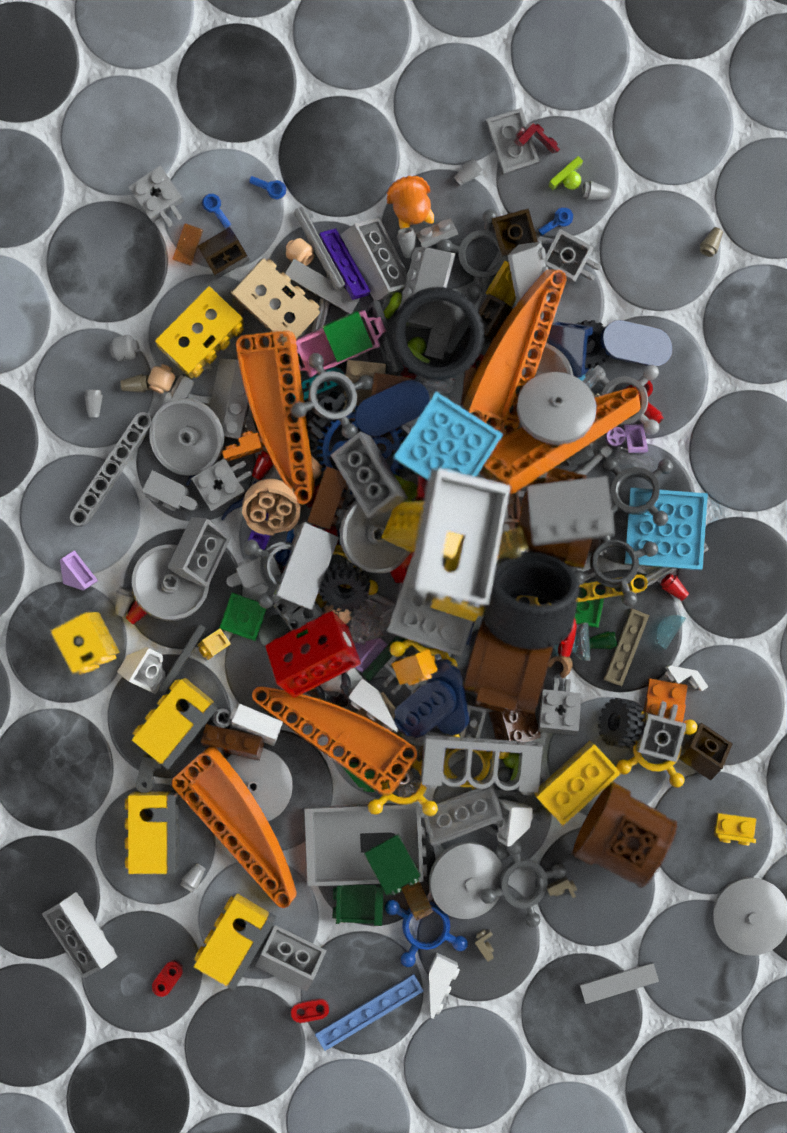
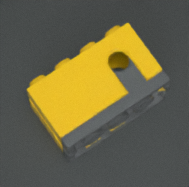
[132,678,221,769]
[125,791,180,874]
[193,893,277,990]

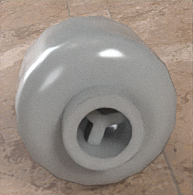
[109,335,140,362]

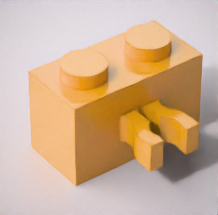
[391,649,438,686]

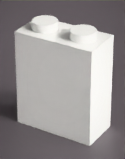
[230,704,283,746]

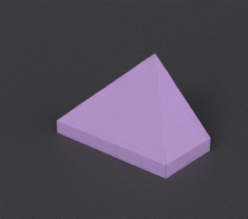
[624,424,648,454]
[60,551,98,591]
[355,636,388,673]

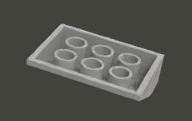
[528,476,615,546]

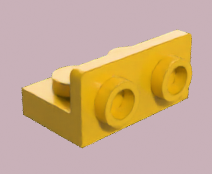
[485,261,516,307]
[714,813,756,846]

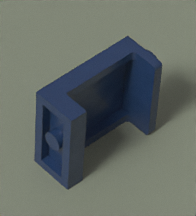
[548,321,593,378]

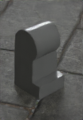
[136,754,162,793]

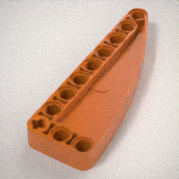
[462,269,566,436]
[236,330,316,504]
[479,388,641,494]
[252,687,418,796]
[172,747,297,908]

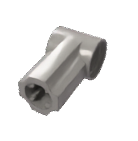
[161,374,195,406]

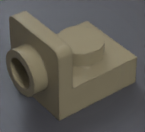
[547,876,577,898]
[474,929,494,962]

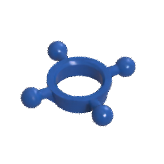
[385,900,468,967]

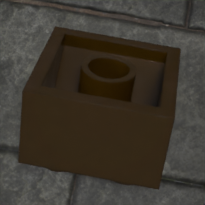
[491,208,538,256]
[679,723,733,781]

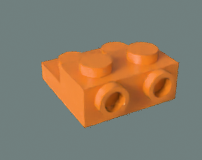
[222,431,264,462]
[644,678,688,722]

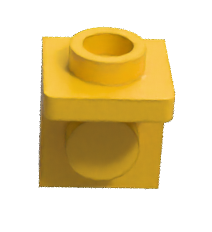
[198,629,231,660]

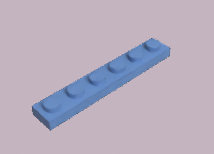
[315,973,424,1051]

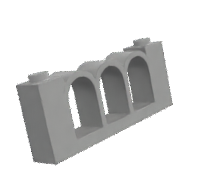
[420,735,543,795]

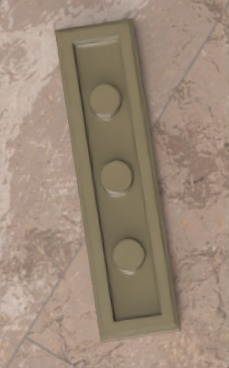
[603,608,649,687]

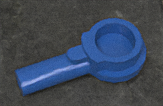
[249,176,287,200]
[202,194,232,229]
[538,207,573,236]
[275,529,295,566]

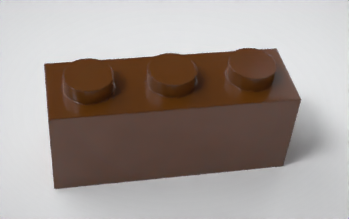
[307,467,349,529]
[201,724,265,761]

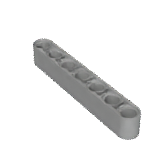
[70,412,153,526]

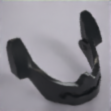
[310,672,351,707]

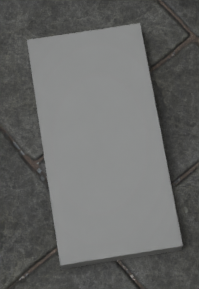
[275,522,339,610]
[424,784,504,847]

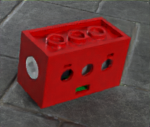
[265,611,361,698]

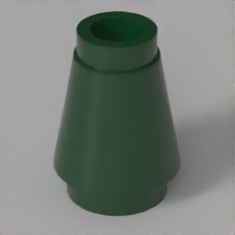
[588,630,617,649]

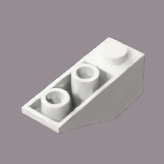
[348,679,398,732]
[429,953,460,1019]

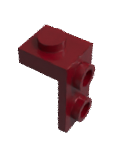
[513,123,560,153]

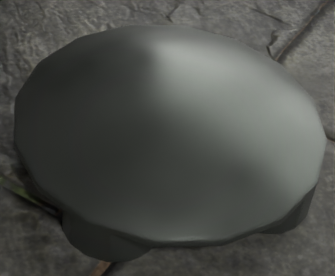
[259,615,291,648]

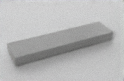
[285,259,360,314]
[579,962,659,1004]

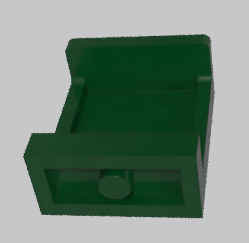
[364,833,421,896]
[332,884,383,926]

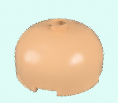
[242,479,300,536]

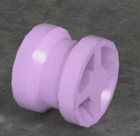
[605,427,626,447]

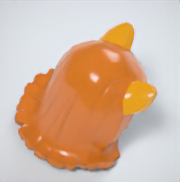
[387,176,434,229]

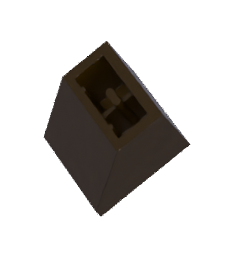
[197,227,249,279]
[470,294,513,343]

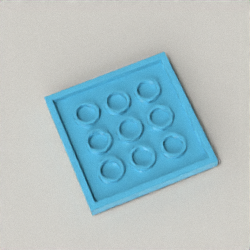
[393,392,503,481]
[624,488,708,571]

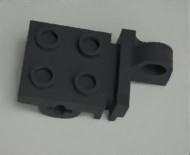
[294,391,347,453]

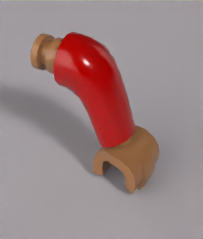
[548,618,577,678]

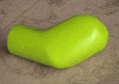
[383,292,402,319]

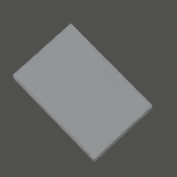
[485,108,540,175]

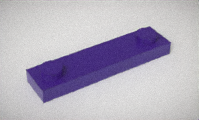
[319,228,371,300]

